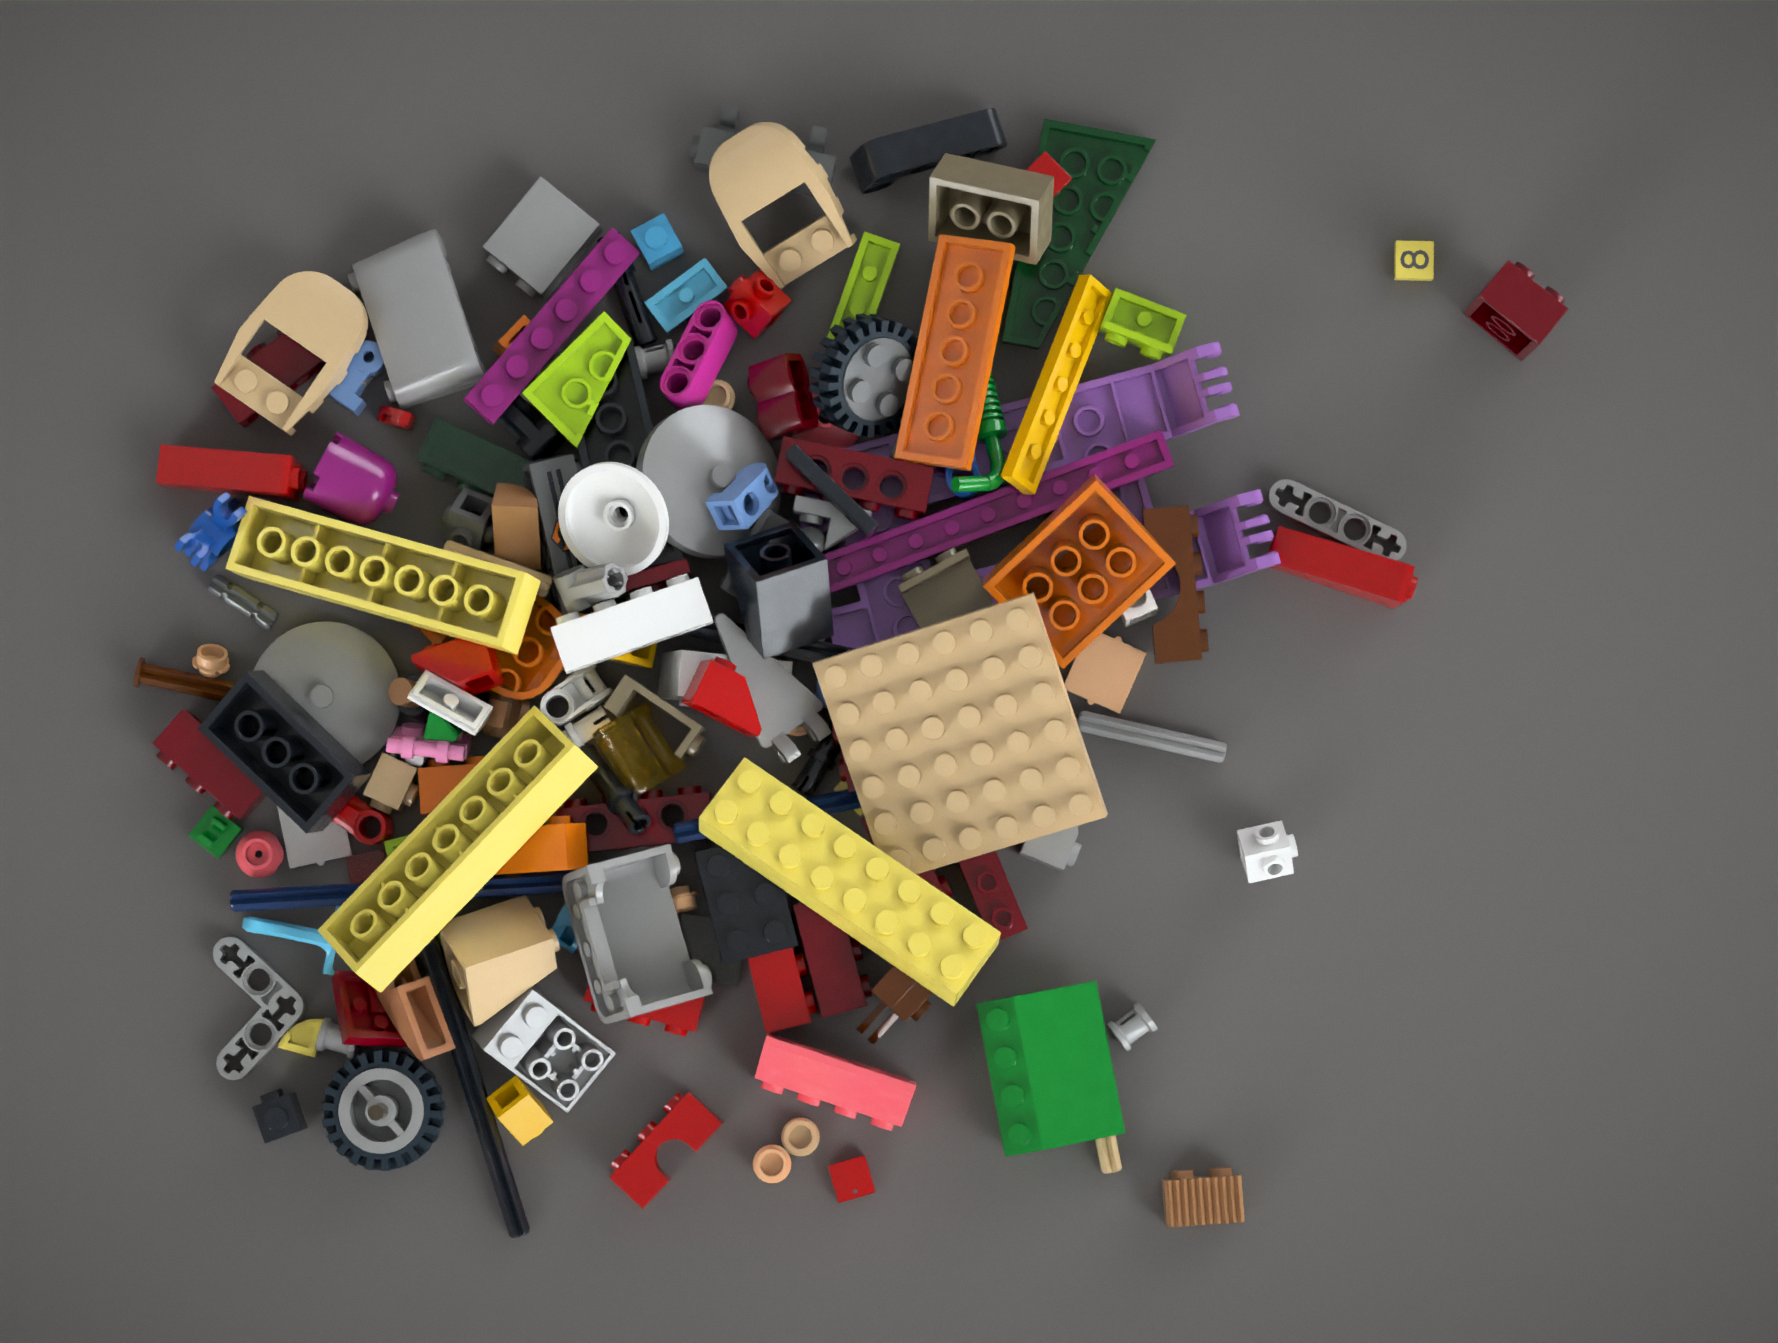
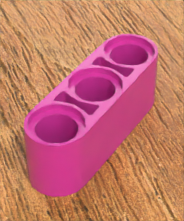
[660,300,738,411]

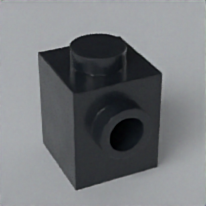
[252,1088,308,1143]

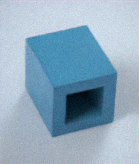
[630,213,685,272]

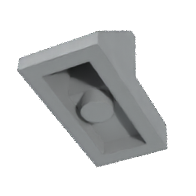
[793,495,872,552]

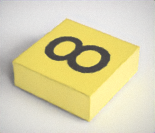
[1394,240,1434,281]

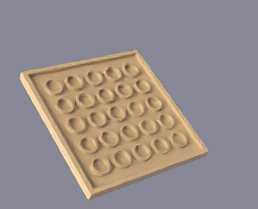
[813,592,1108,874]

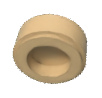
[781,1117,820,1156]

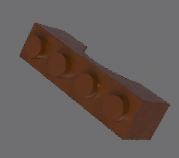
[1142,505,1209,664]

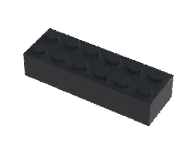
[556,335,684,570]

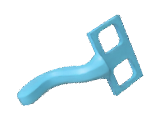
[242,906,353,975]

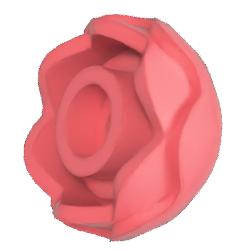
[235,830,284,878]

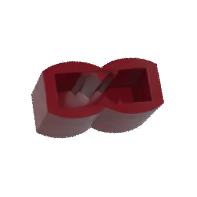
[748,353,819,440]

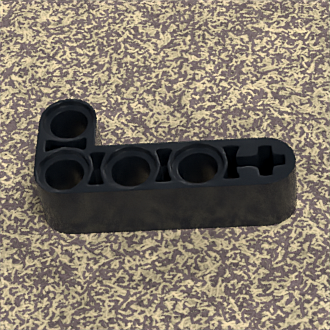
[850,108,1007,194]

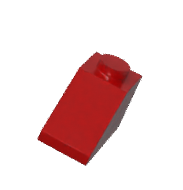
[681,657,762,737]

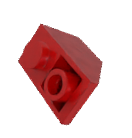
[410,638,504,695]

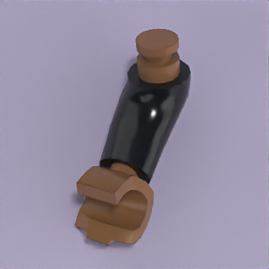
[388,675,530,739]

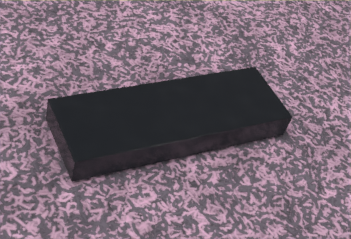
[785,443,879,538]

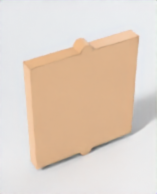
[1064,633,1147,714]

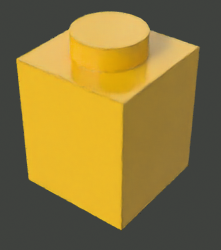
[486,1075,553,1146]

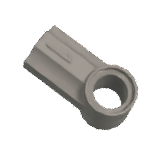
[552,562,628,614]

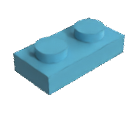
[644,258,728,335]

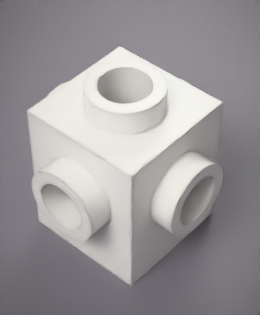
[1237,820,1298,883]

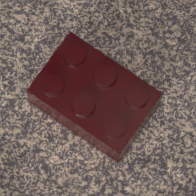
[1463,260,1569,361]

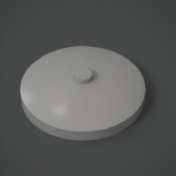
[636,405,782,558]
[254,621,402,765]

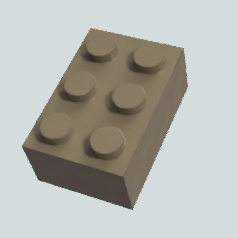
[928,153,1054,265]

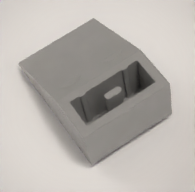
[471,986,616,1113]

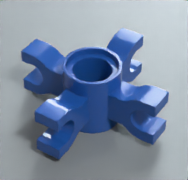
[174,492,247,572]

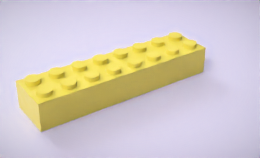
[225,496,541,655]
[317,705,598,993]
[699,757,1001,1007]

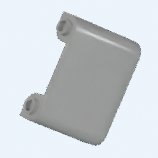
[348,229,486,410]
[562,844,713,1024]

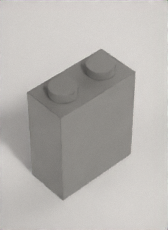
[483,177,602,300]

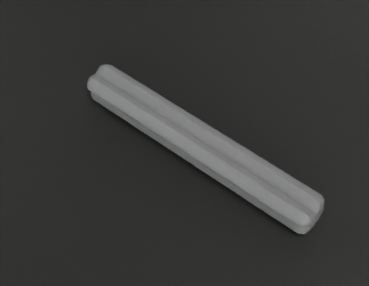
[1077,711,1227,763]

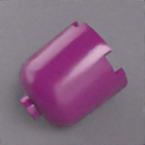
[302,431,400,525]

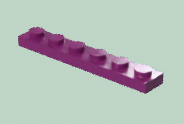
[463,228,641,425]

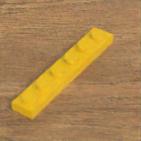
[1000,274,1113,495]

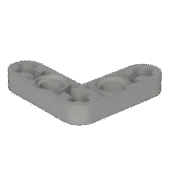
[213,936,306,1080]

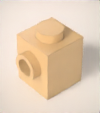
[363,752,419,815]

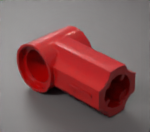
[332,795,394,845]

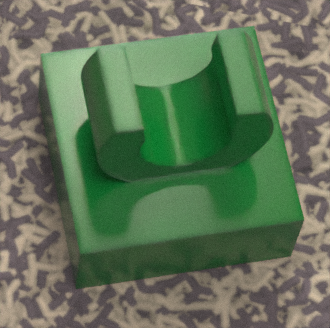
[188,805,244,859]

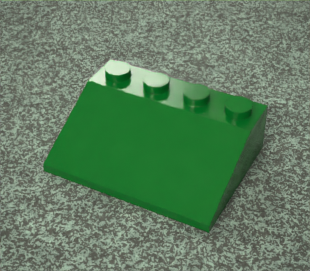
[976,980,1126,1157]

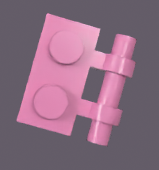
[386,722,472,763]

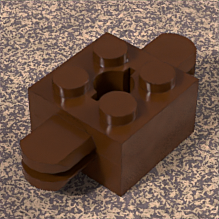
[856,966,933,1044]

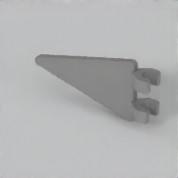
[714,613,832,763]

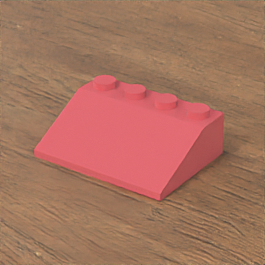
[755,1033,917,1131]

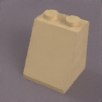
[440,895,560,1027]

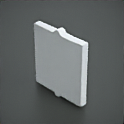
[277,806,352,869]

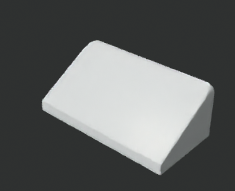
[407,670,493,736]

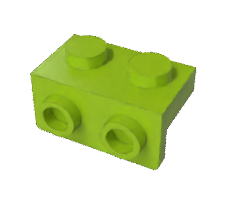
[1099,288,1187,361]

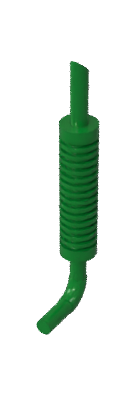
[951,372,1008,492]

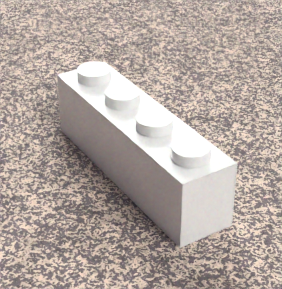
[550,574,713,674]

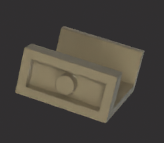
[898,547,995,628]
[603,675,707,762]

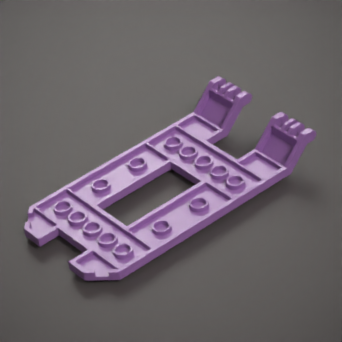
[794,341,1281,648]

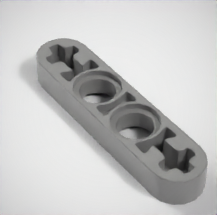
[1267,479,1407,561]

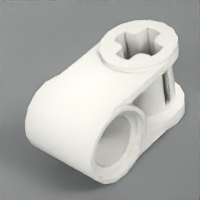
[540,664,614,726]

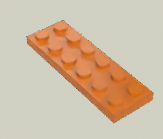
[894,234,1016,471]

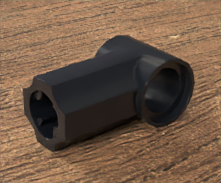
[496,395,566,460]

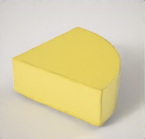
[278,1019,324,1057]

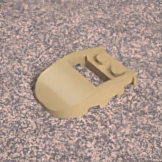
[709,122,857,289]
[214,271,368,436]

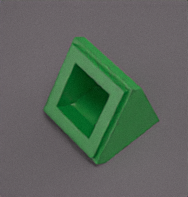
[423,711,463,742]

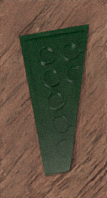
[1002,119,1156,350]

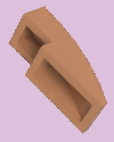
[374,959,456,1061]

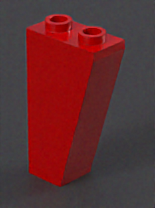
[156,444,308,502]
[1268,526,1418,609]

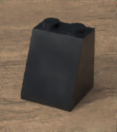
[724,522,834,659]

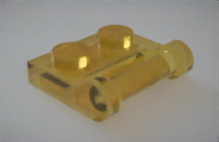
[592,703,687,797]

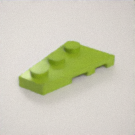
[521,311,631,448]

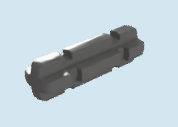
[207,574,279,629]

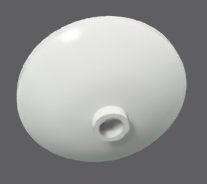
[558,462,669,576]

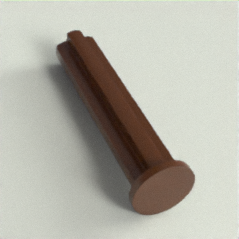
[134,657,235,701]

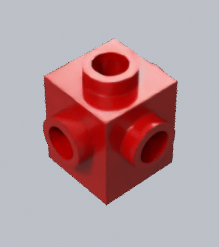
[723,269,792,339]

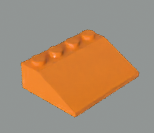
[983,473,1176,669]

